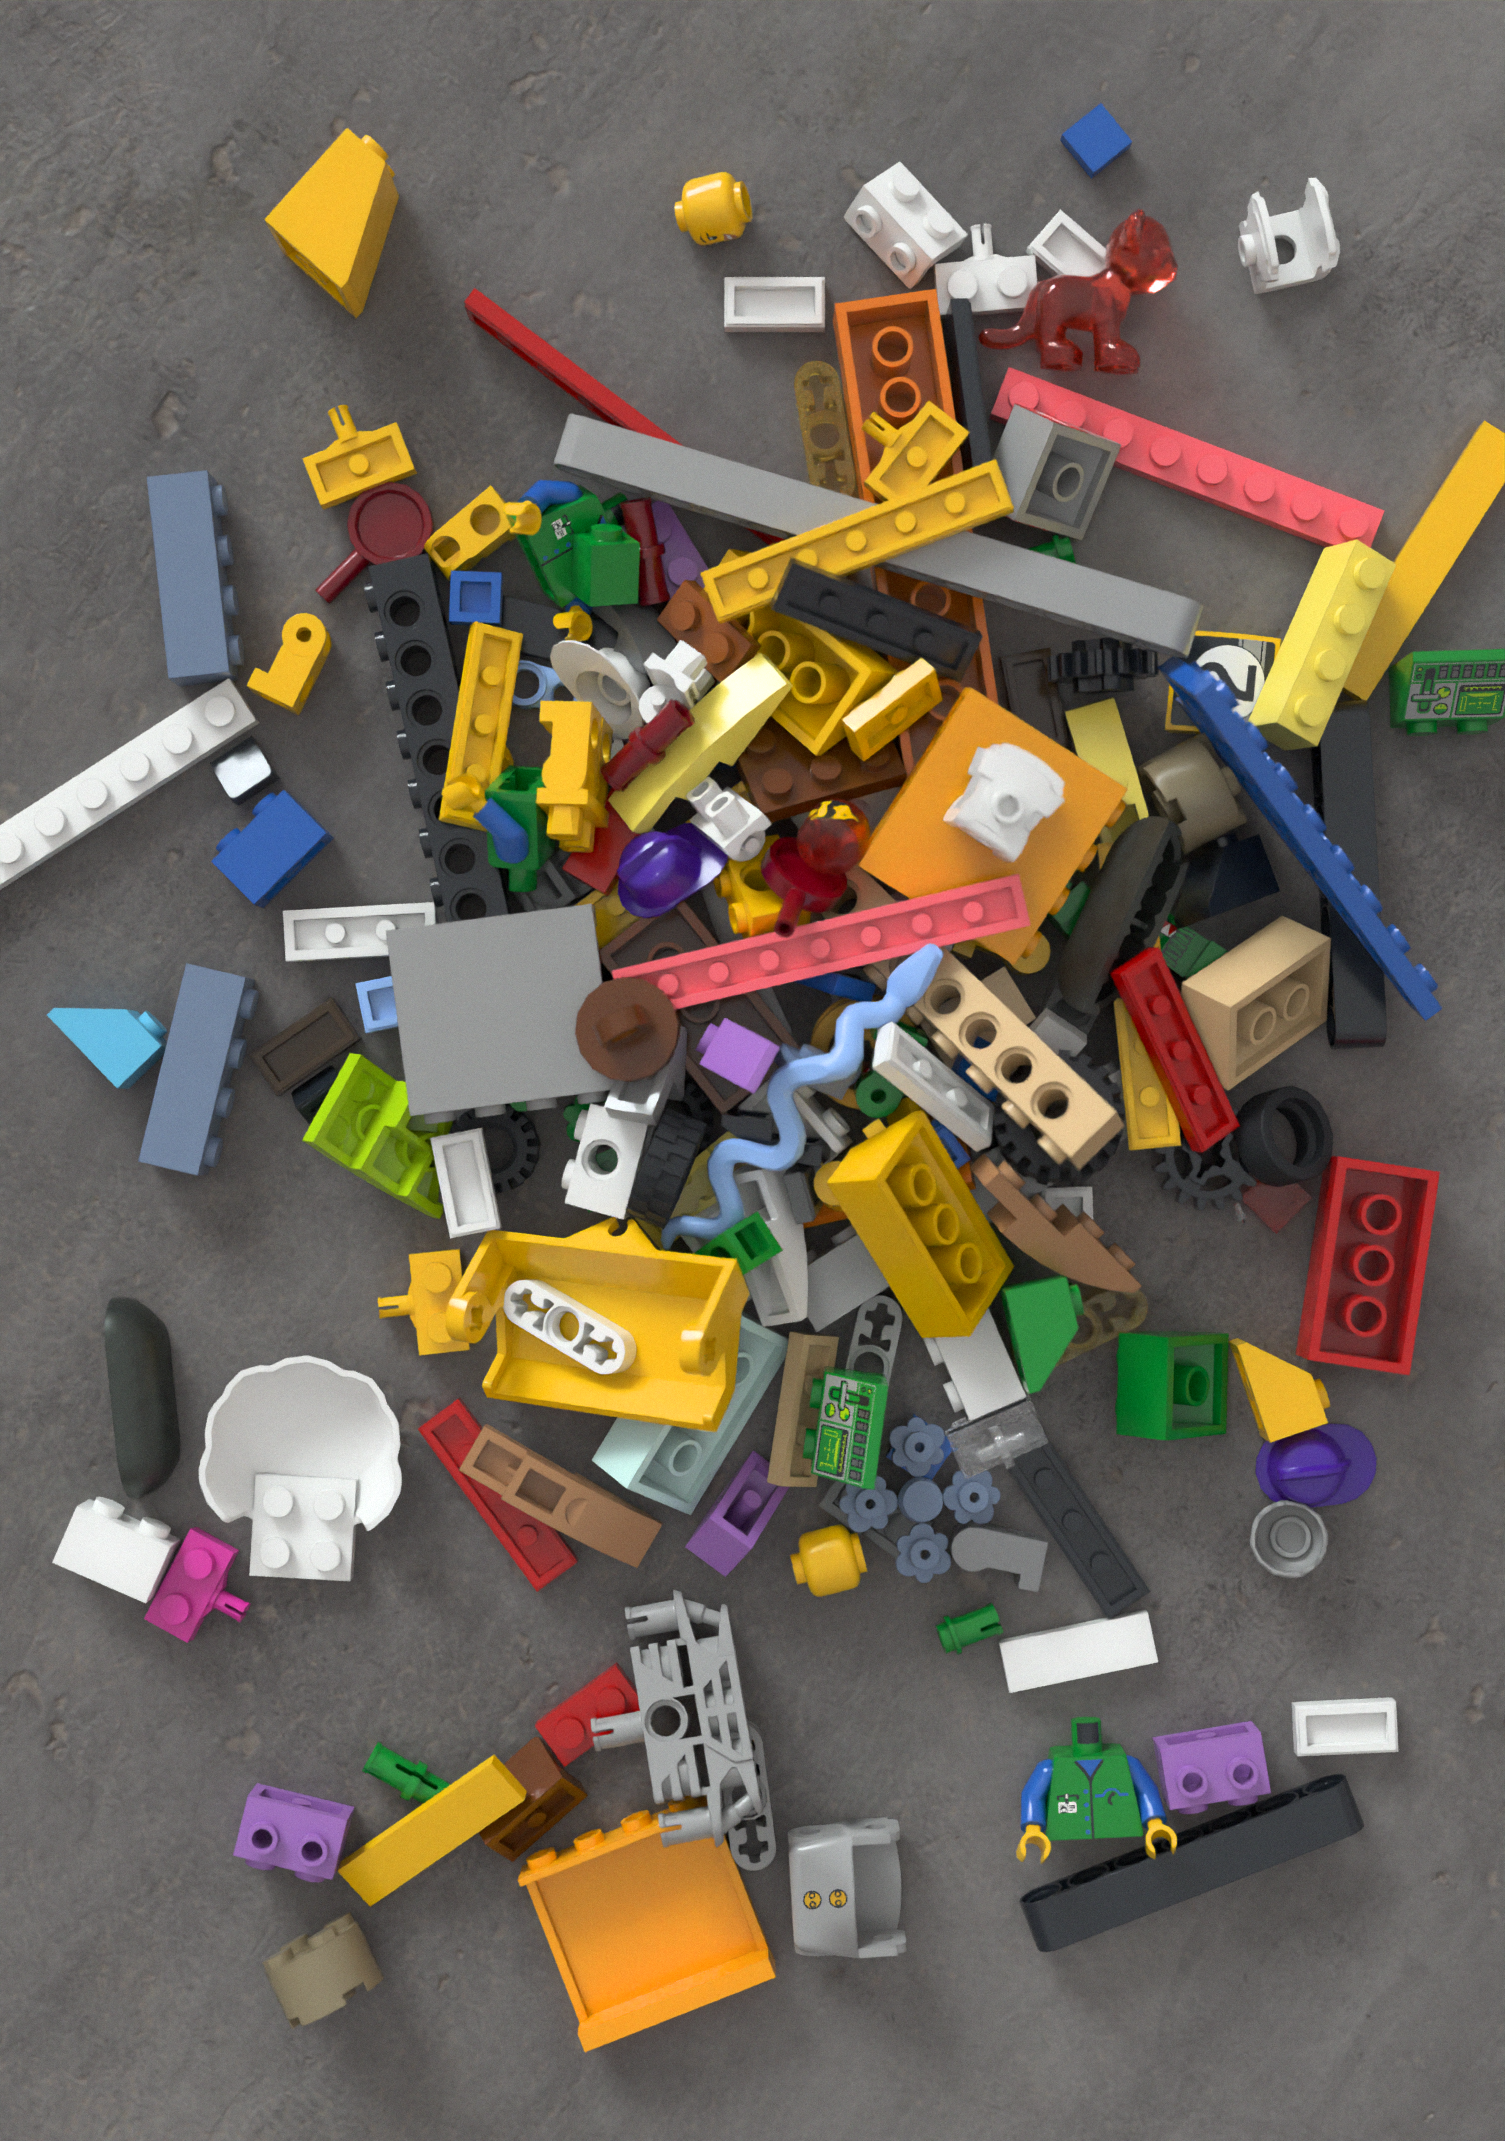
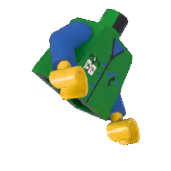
[504,480,628,642]
[442,747,556,892]
[1016,1717,1177,1864]

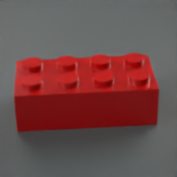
[1296,1156,1440,1375]

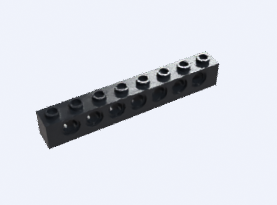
[364,553,512,922]

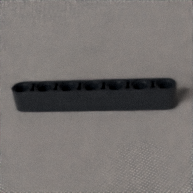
[1311,700,1387,1050]
[1019,1774,1364,1952]

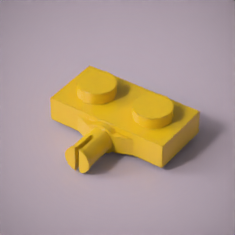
[861,400,969,502]
[302,405,417,510]
[378,1249,470,1356]

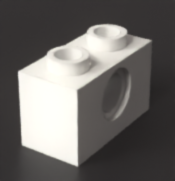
[561,1101,656,1220]

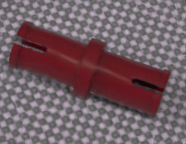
[619,497,671,605]
[600,699,695,792]

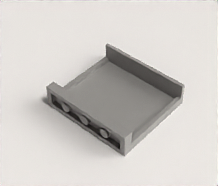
[386,904,614,1124]

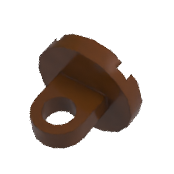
[575,977,681,1082]

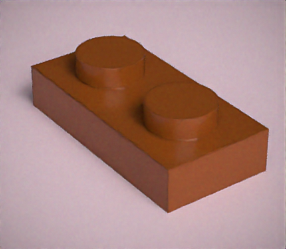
[657,579,762,683]

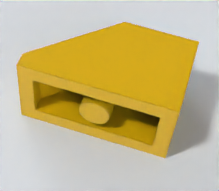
[1229,1338,1330,1443]

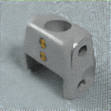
[787,1817,907,1958]

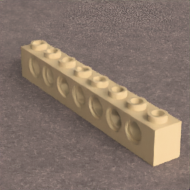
[810,841,1124,1170]

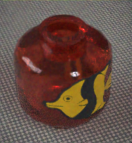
[796,798,871,876]

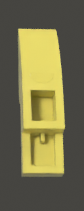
[1064,697,1149,843]

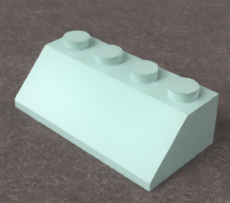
[592,1311,789,1515]

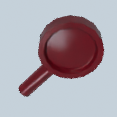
[315,482,435,604]
[761,837,847,938]

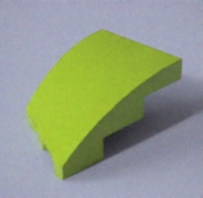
[302,1053,453,1219]

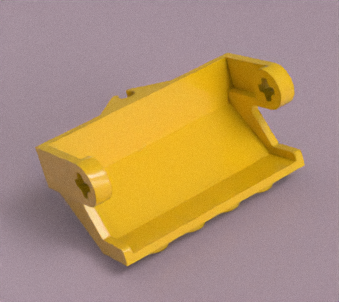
[446,1217,750,1432]

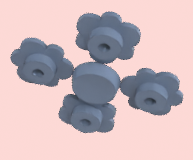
[839,1417,1000,1583]

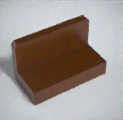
[478,1736,588,1862]

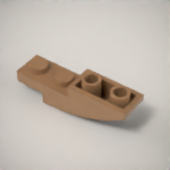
[969,1153,1142,1293]
[459,1424,663,1568]

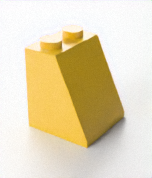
[264,128,399,318]

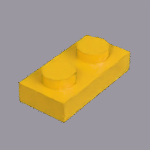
[842,658,943,762]

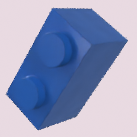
[211,790,334,908]

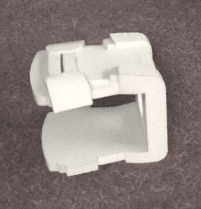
[1238,178,1340,294]
[943,743,1065,862]

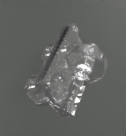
[944,1395,1049,1479]

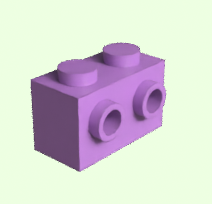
[1152,1721,1271,1814]
[233,1783,355,1882]

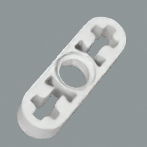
[503,1279,636,1374]

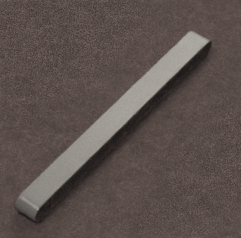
[553,414,1204,658]

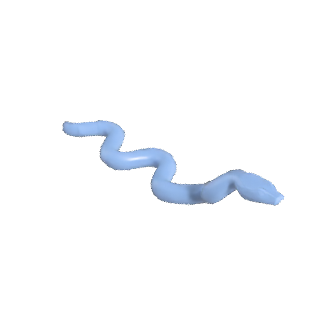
[661,944,943,1250]

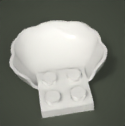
[199,1355,402,1581]

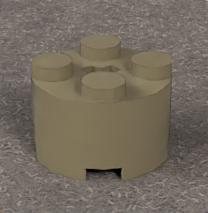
[1136,733,1247,854]
[262,1912,384,2029]

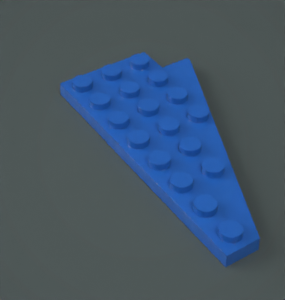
[1157,656,1443,1021]

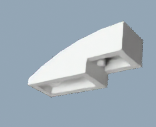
[733,1164,808,1327]

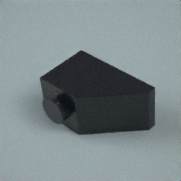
[1174,832,1280,929]

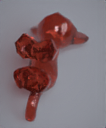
[978,209,1178,375]

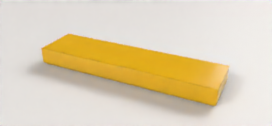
[439,621,523,832]
[337,1754,527,1907]

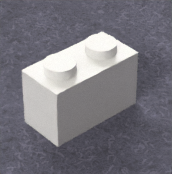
[923,1309,1026,1421]
[52,1497,181,1603]

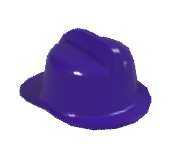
[617,823,728,918]
[1255,1423,1377,1508]

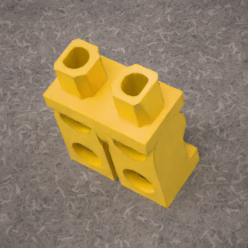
[536,701,613,852]

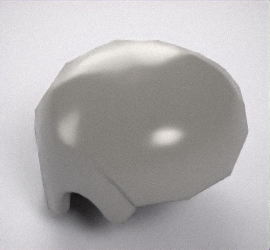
[1249,1500,1328,1579]

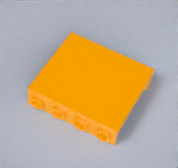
[854,687,1128,965]
[518,1795,776,2052]

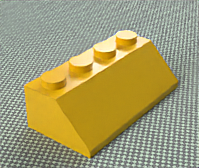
[704,549,898,756]
[827,1111,1014,1338]

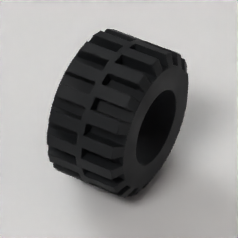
[994,1050,1125,1187]

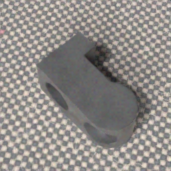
[949,1521,1048,1592]

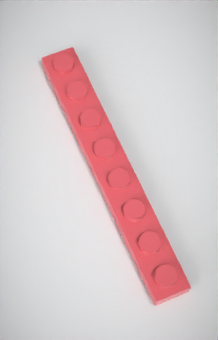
[989,367,1384,548]
[612,873,1031,1009]

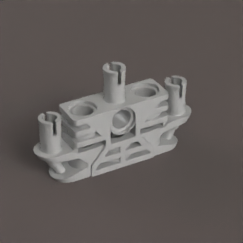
[591,1589,763,1848]

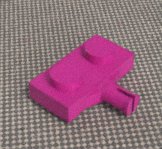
[144,1527,251,1643]

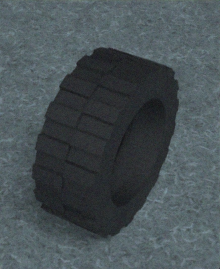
[625,1108,707,1229]

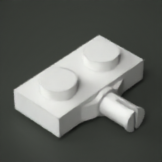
[933,224,1039,319]

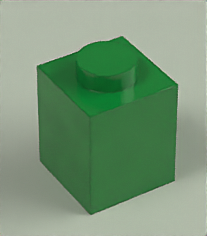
[571,524,640,607]

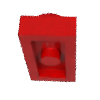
[535,1662,640,1767]

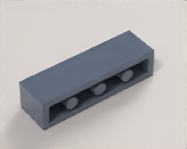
[147,470,245,686]
[138,963,259,1176]

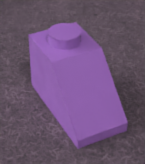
[696,1018,780,1094]
[685,1451,789,1577]

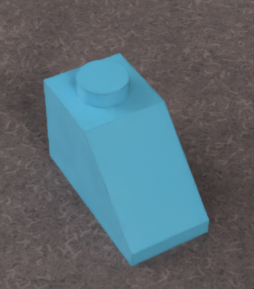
[47,1008,167,1089]

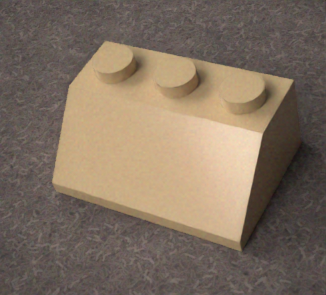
[1181,916,1331,1090]

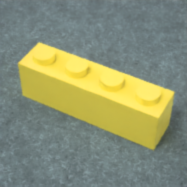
[1248,540,1396,751]

